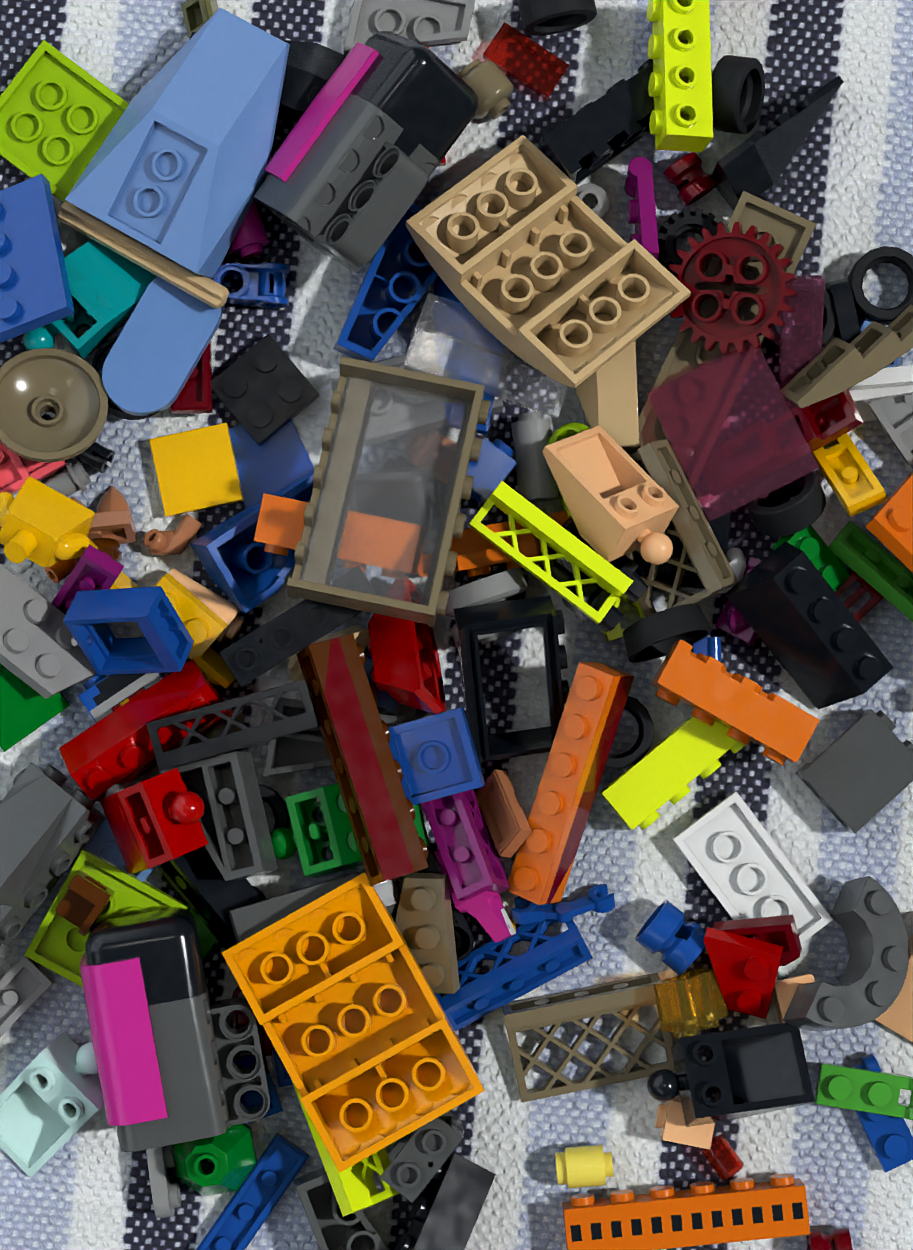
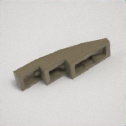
[779,304,913,408]

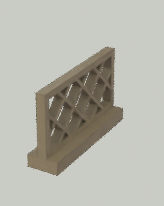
[626,439,738,617]
[502,973,675,1103]

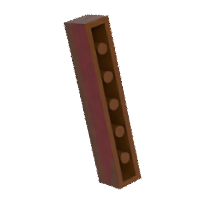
[296,633,428,887]

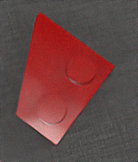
[703,927,783,1019]

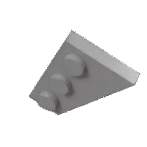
[344,0,475,55]

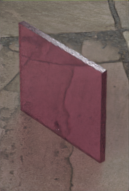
[647,342,819,522]

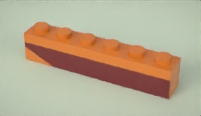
[507,662,634,905]

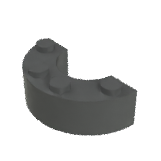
[782,876,909,1032]

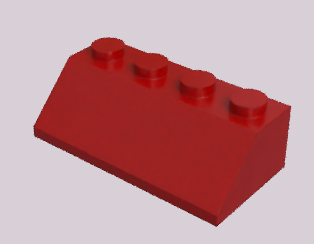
[59,659,233,802]

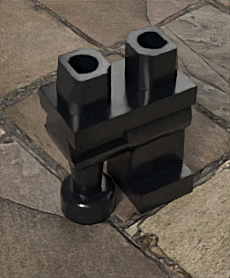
[533,515,648,632]

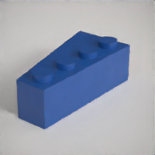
[333,203,438,362]

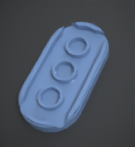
[102,276,222,416]

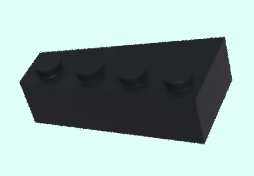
[540,59,654,185]

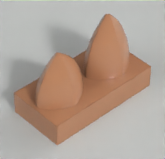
[70,486,137,544]

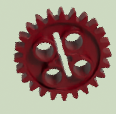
[669,222,798,355]

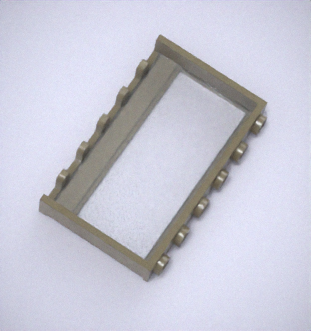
[287,356,491,627]

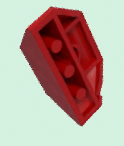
[367,577,447,714]

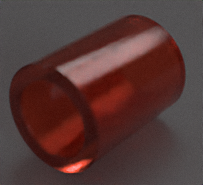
[700,1134,744,1181]

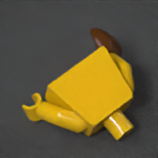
[0,476,122,568]

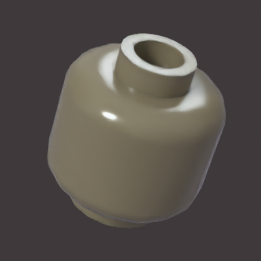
[458,59,513,120]

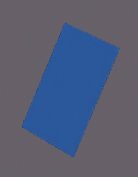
[229,420,314,509]

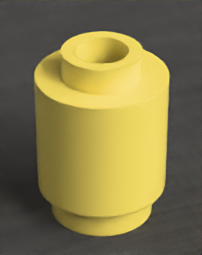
[555,1144,614,1188]

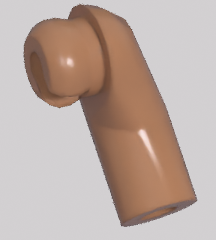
[144,513,203,556]

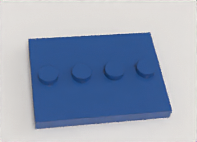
[0,174,75,343]

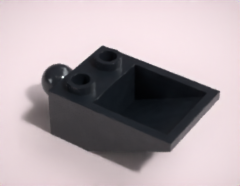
[647,1023,815,1127]

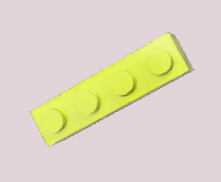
[599,716,746,831]

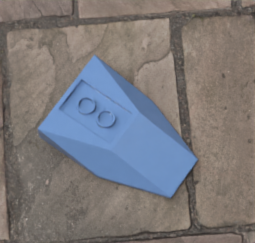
[65,8,290,279]

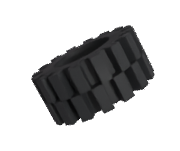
[657,208,721,278]

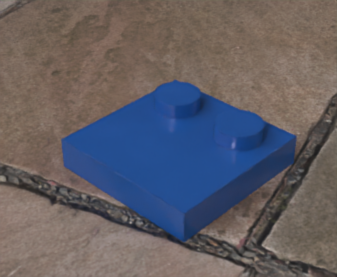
[388,707,485,805]

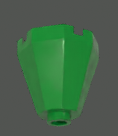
[172,1123,257,1197]

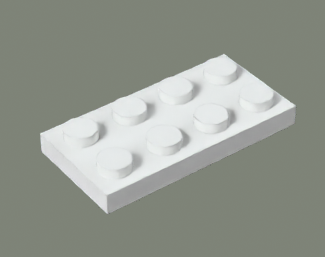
[672,791,833,944]

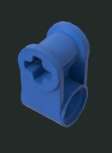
[214,263,290,308]

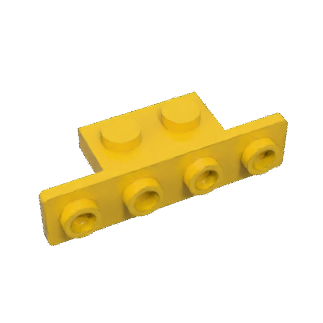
[110,571,236,689]

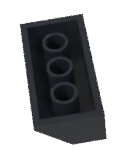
[725,541,894,709]

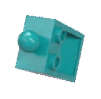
[23,239,157,359]

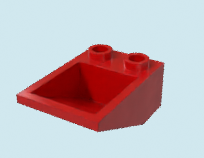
[100,768,208,875]

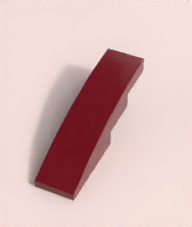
[702,389,863,496]

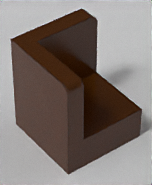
[56,870,115,937]

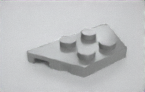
[0,563,97,699]

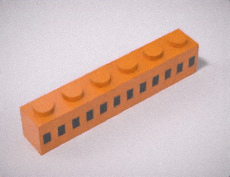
[562,1173,810,1250]

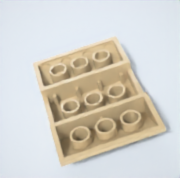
[405,135,691,388]

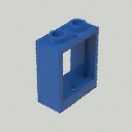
[63,586,194,675]

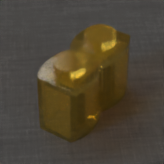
[653,968,728,1038]

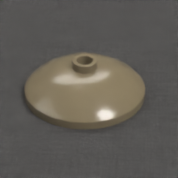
[0,348,108,463]

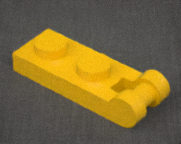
[808,433,887,517]

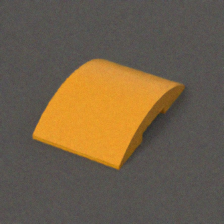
[222,872,485,1173]

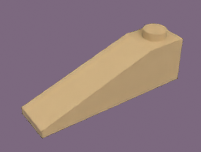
[574,341,640,450]

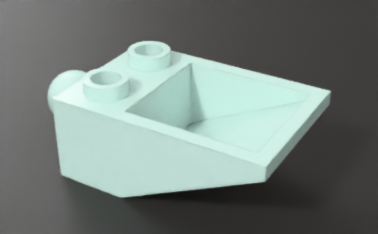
[0,1031,104,1178]

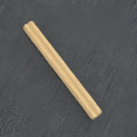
[58,202,229,309]

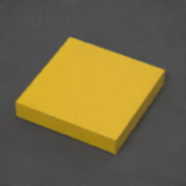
[149,423,244,517]

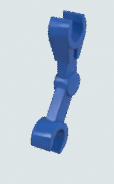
[511,884,615,925]

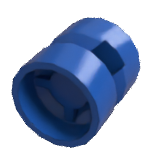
[635,899,706,975]

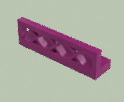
[422,789,510,901]

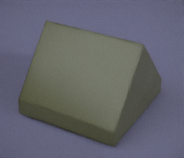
[181,0,218,39]

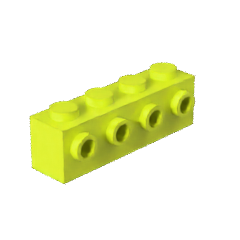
[647,0,713,153]

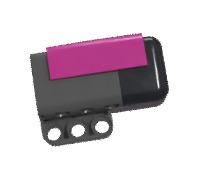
[253,31,478,274]
[79,907,270,1152]

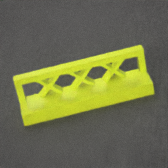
[468,481,633,624]
[290,1077,400,1217]

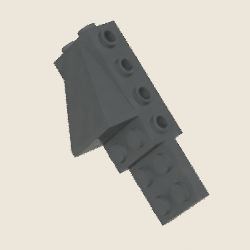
[0,763,106,946]

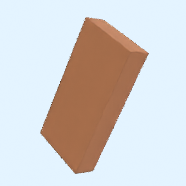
[475,769,532,858]

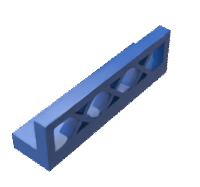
[434,919,593,1031]

